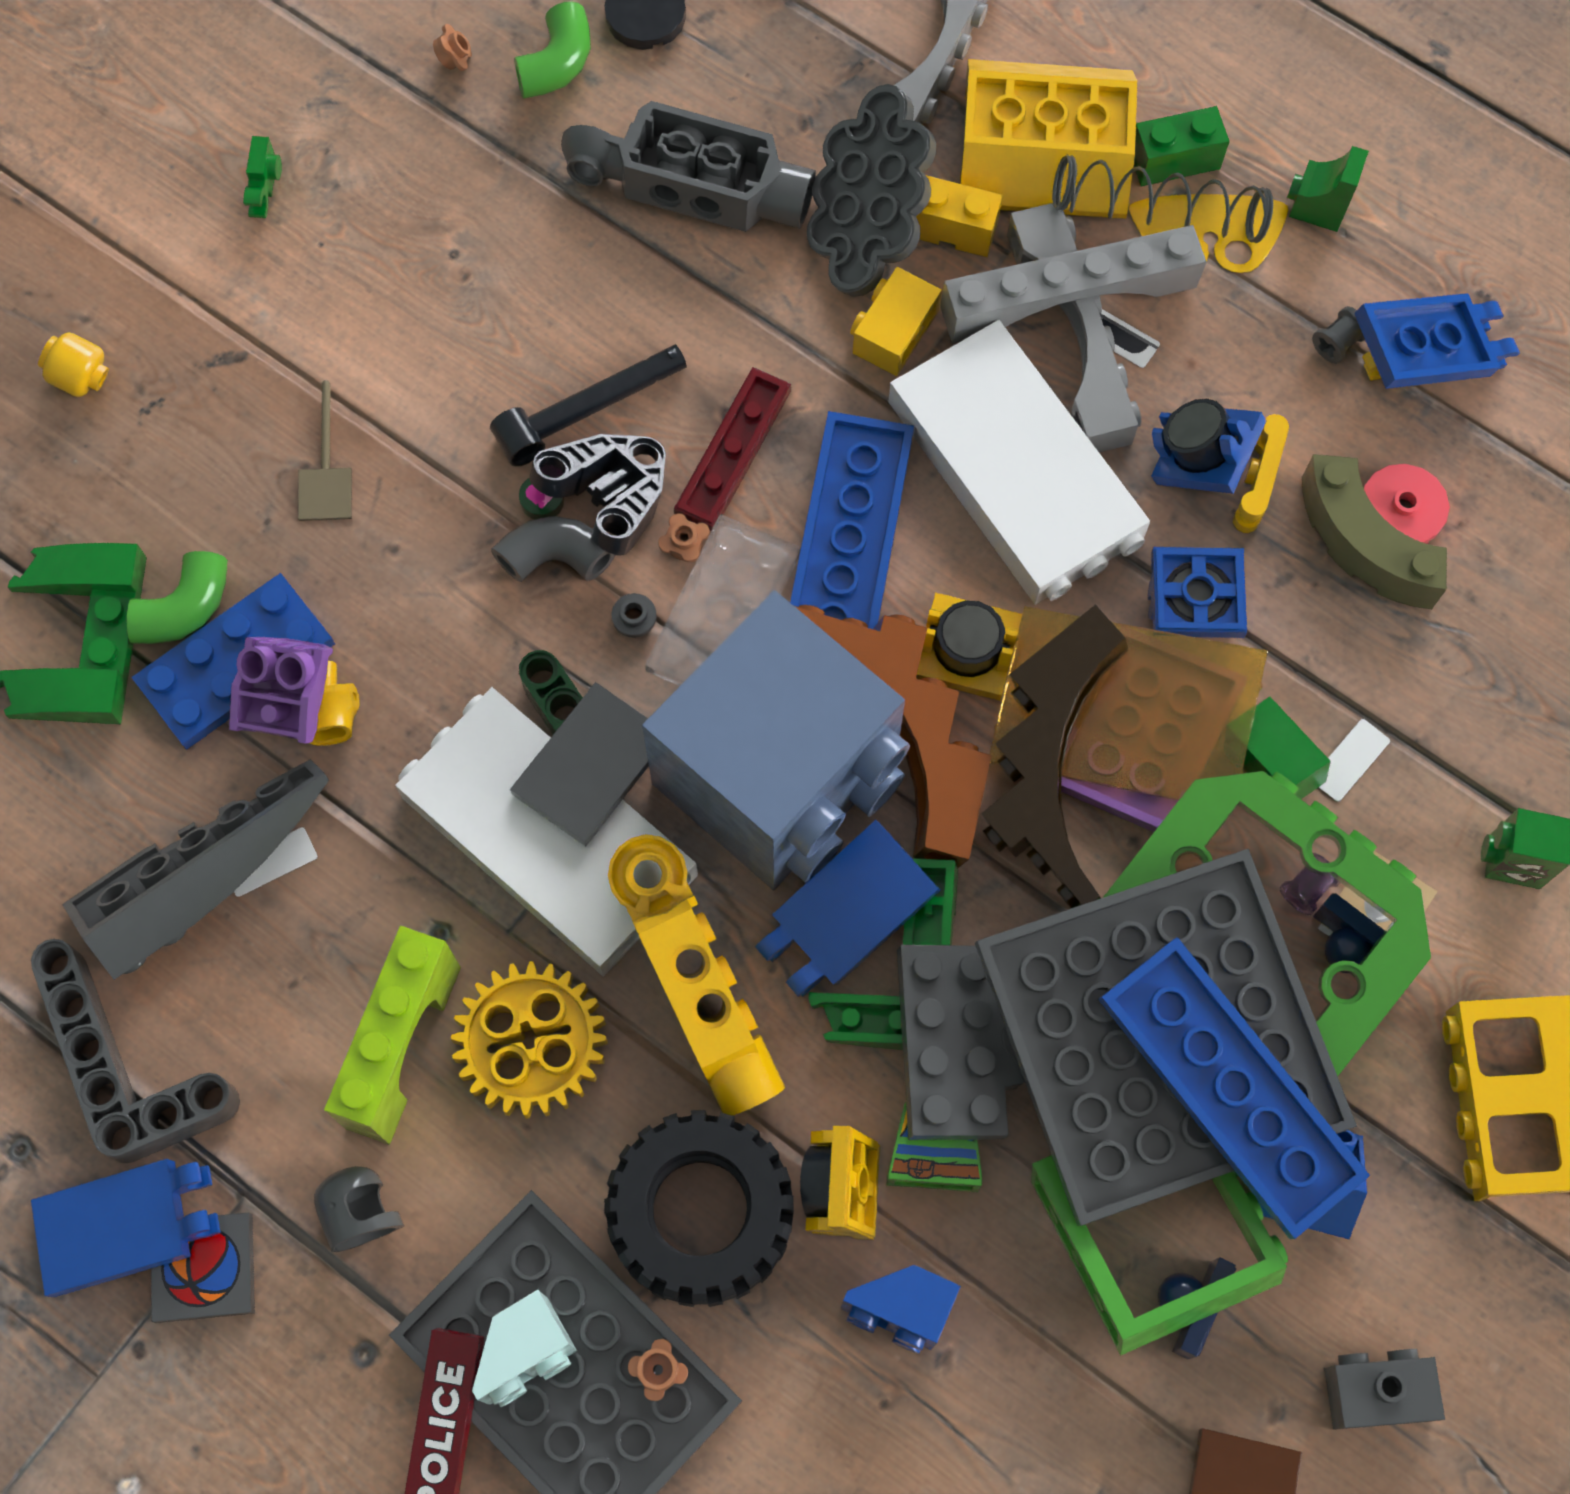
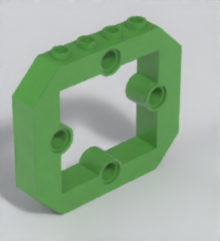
[1103,771,1431,1076]

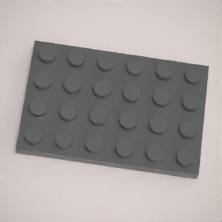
[389,1190,742,1494]

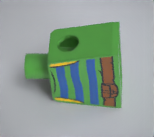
[886,1102,982,1192]

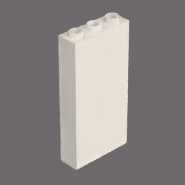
[888,320,1150,605]
[395,687,698,977]

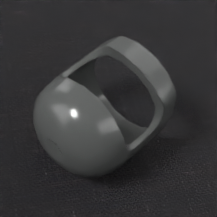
[314,1166,404,1252]

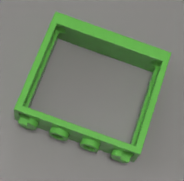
[1031,1155,1288,1356]

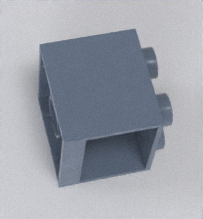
[642,590,910,891]

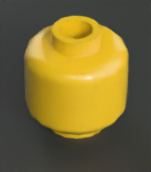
[38,332,109,397]

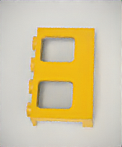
[1442,995,1570,1201]

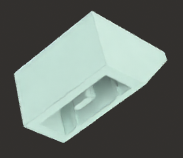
[472,1289,577,1407]

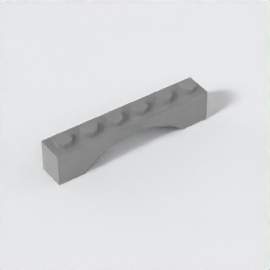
[894,0,988,125]
[1007,203,1141,452]
[940,225,1206,344]

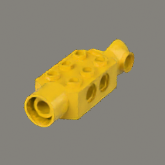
[608,834,785,1116]

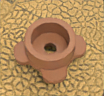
[433,24,472,71]
[658,514,710,562]
[628,1339,688,1401]

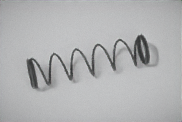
[1052,154,1273,243]

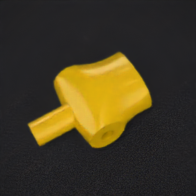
[310,660,360,746]

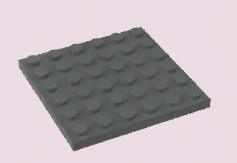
[975,849,1357,1226]

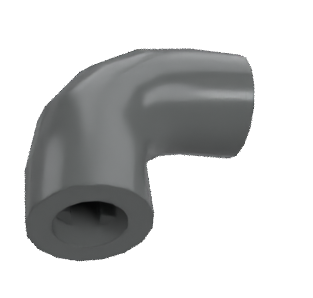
[491,516,615,582]

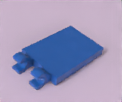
[1354,293,1520,389]
[755,820,941,997]
[31,1159,221,1298]

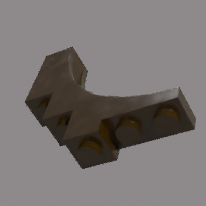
[981,604,1128,909]

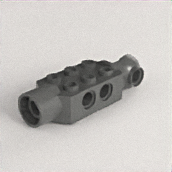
[561,101,816,232]

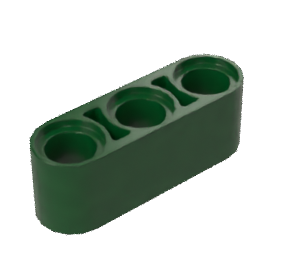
[519,650,583,735]

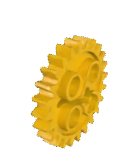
[451,961,608,1119]

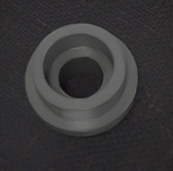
[611,593,657,638]

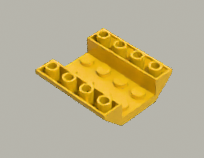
[960,59,1137,219]

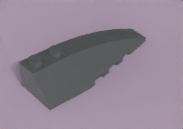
[62,759,329,980]

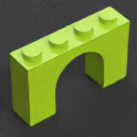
[324,925,461,1145]

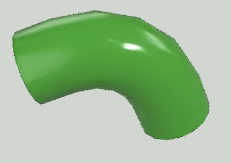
[514,1,591,99]
[127,551,228,644]

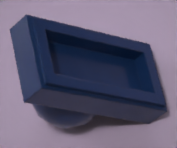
[1313,893,1385,973]
[1157,1257,1237,1359]

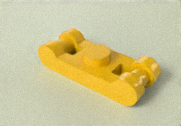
[1233,414,1289,533]

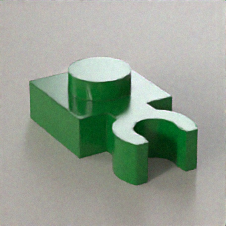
[243,136,282,218]

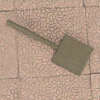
[298,380,352,521]

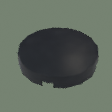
[604,0,686,50]

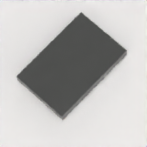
[510,682,649,847]

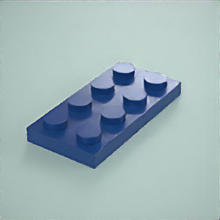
[131,573,335,750]

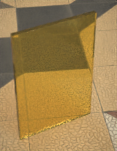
[989,606,1268,812]

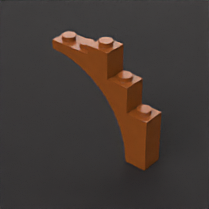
[795,605,992,868]

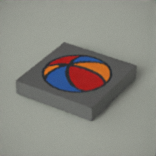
[151,1212,255,1323]

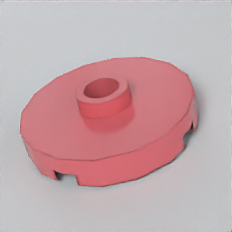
[1363,464,1450,544]

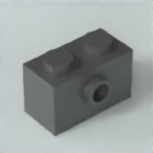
[1324,1349,1445,1430]

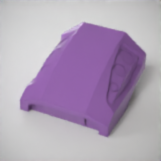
[229,637,333,744]

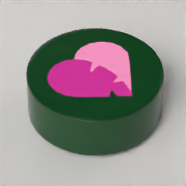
[519,475,564,520]

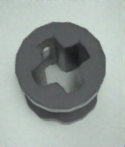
[1312,306,1365,364]

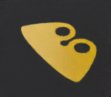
[1129,194,1288,273]

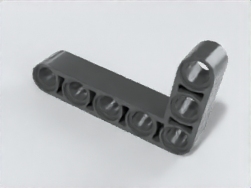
[31,939,240,1163]

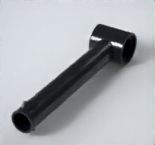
[490,344,687,467]

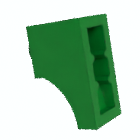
[1287,146,1369,232]

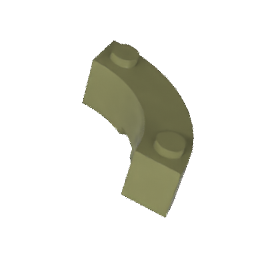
[1302,454,1447,610]

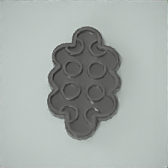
[807,84,936,297]

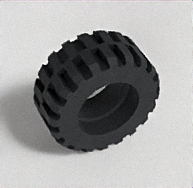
[604,1110,794,1307]

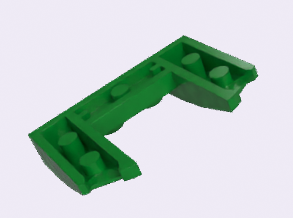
[0,543,147,725]
[808,859,958,1050]

